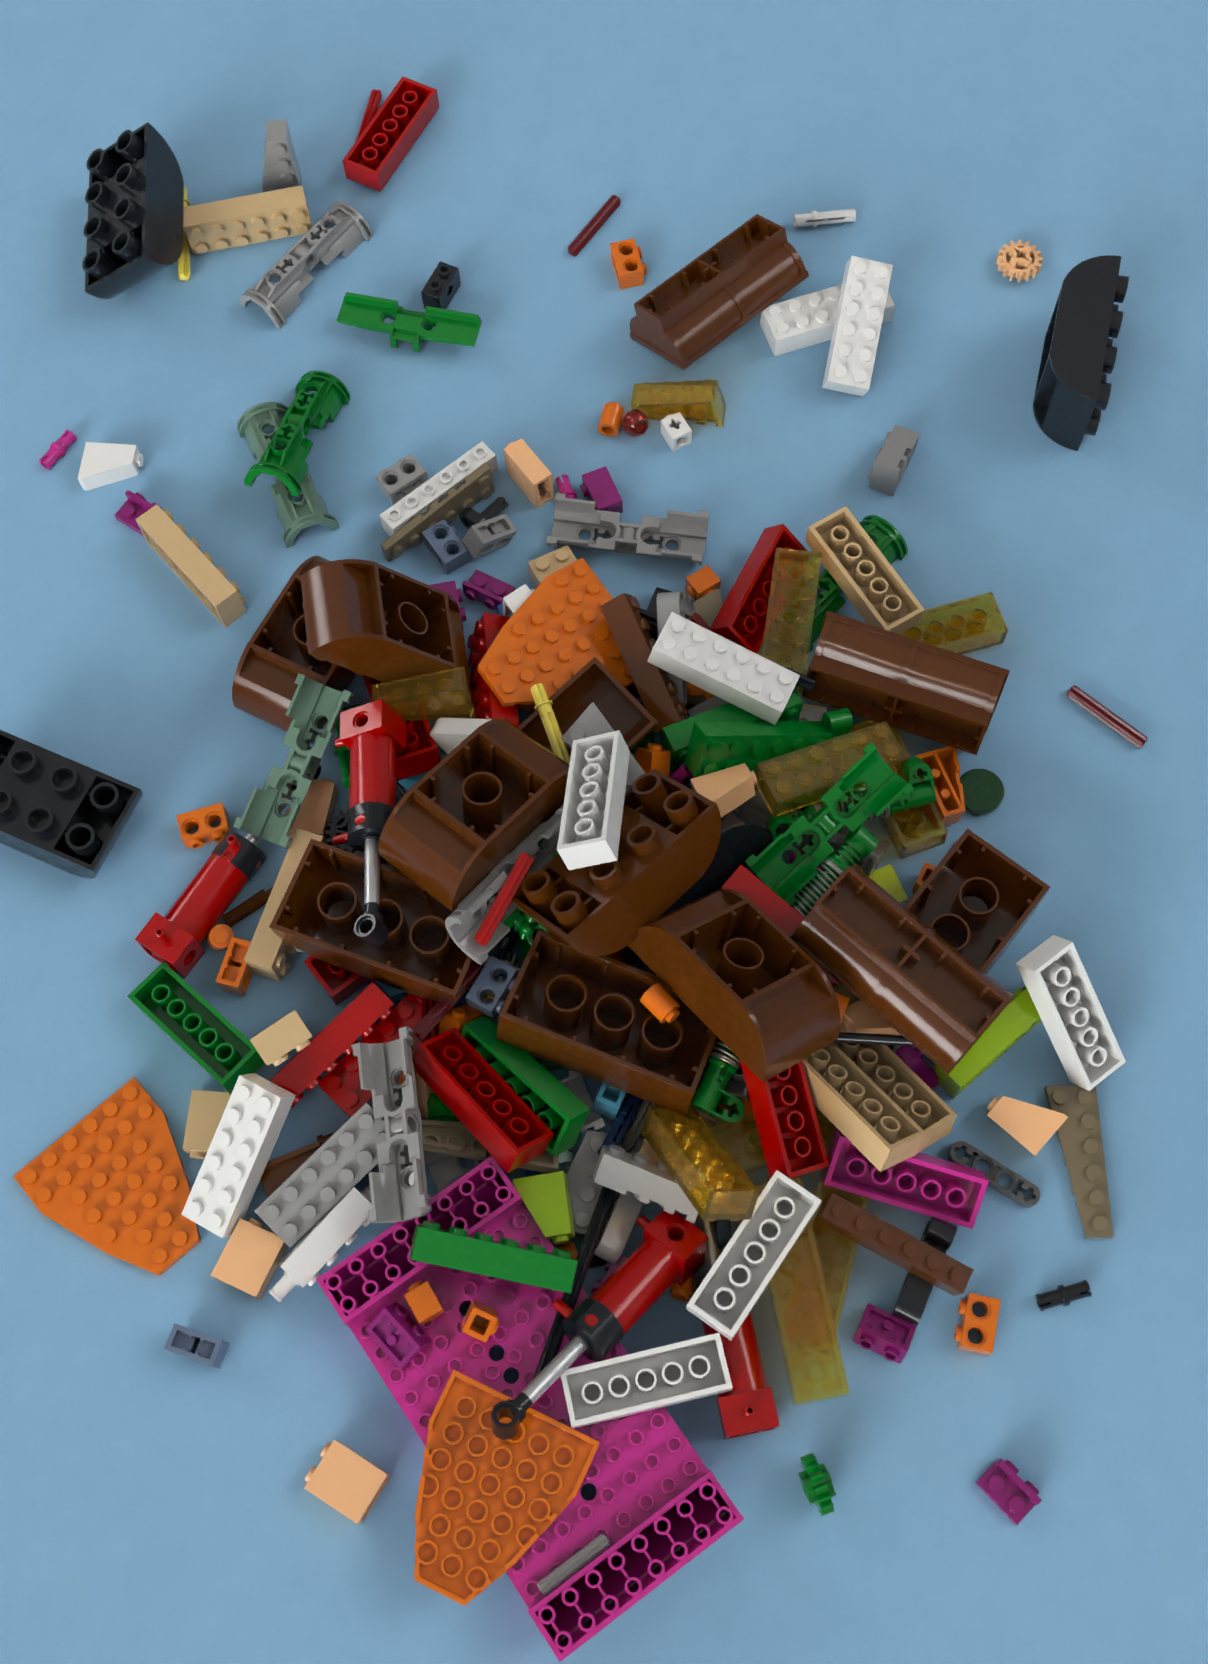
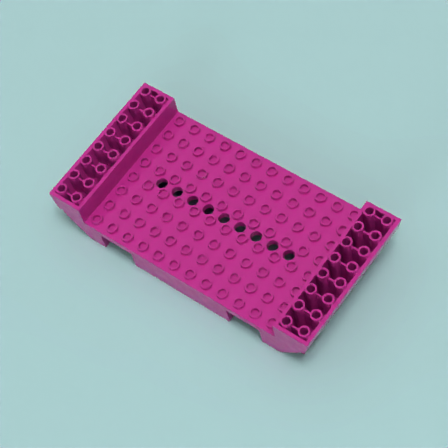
[316,1156,744,1662]

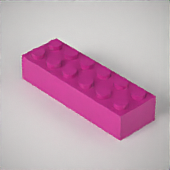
[821,1127,989,1229]

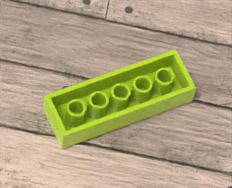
[934,986,1041,1099]

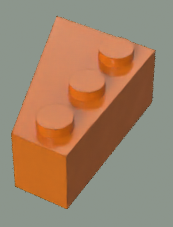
[914,746,966,829]

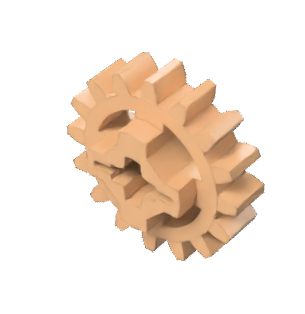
[996,240,1043,283]

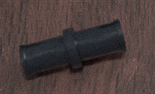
[1035,1280,1092,1311]

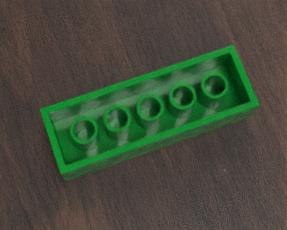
[661,687,803,772]
[684,721,832,778]
[127,961,265,1095]
[461,1015,590,1157]
[409,1220,578,1293]

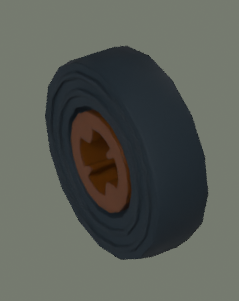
[713,1201,732,1248]

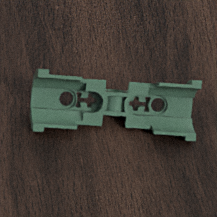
[237,402,340,548]
[233,673,354,849]

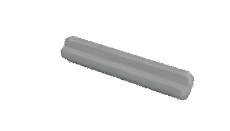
[537,1534,611,1596]

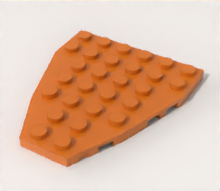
[477,557,634,707]
[13,1077,201,1276]
[414,1370,600,1606]

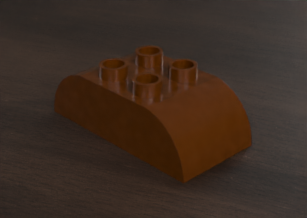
[904,828,1050,975]
[270,839,472,1002]

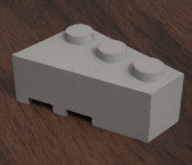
[867,425,920,497]

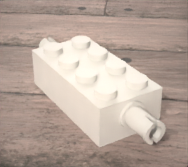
[268,1183,372,1302]

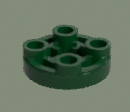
[960,769,1004,817]

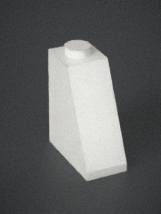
[77,442,144,491]
[430,717,492,755]

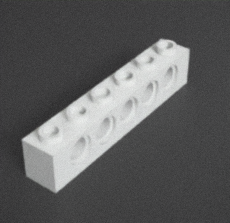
[379,441,498,537]

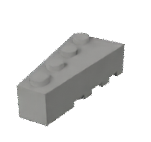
[262,119,302,193]
[561,702,646,794]
[567,1130,613,1238]
[593,1145,705,1223]

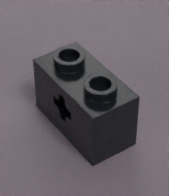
[421,261,461,309]

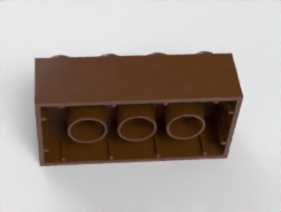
[496,930,716,1116]

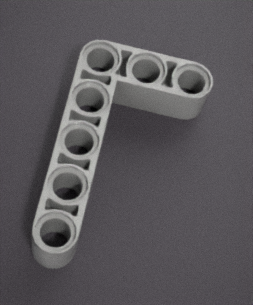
[657,591,695,706]

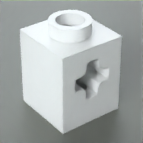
[660,411,692,451]

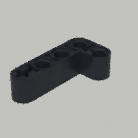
[892,1216,957,1325]

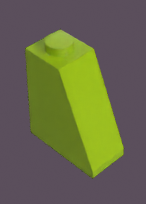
[513,1171,575,1244]

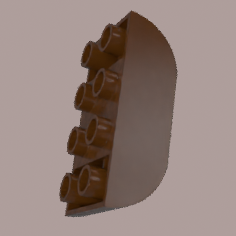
[232,556,356,744]
[301,559,471,710]
[378,718,569,911]
[511,769,721,957]
[628,889,841,1083]

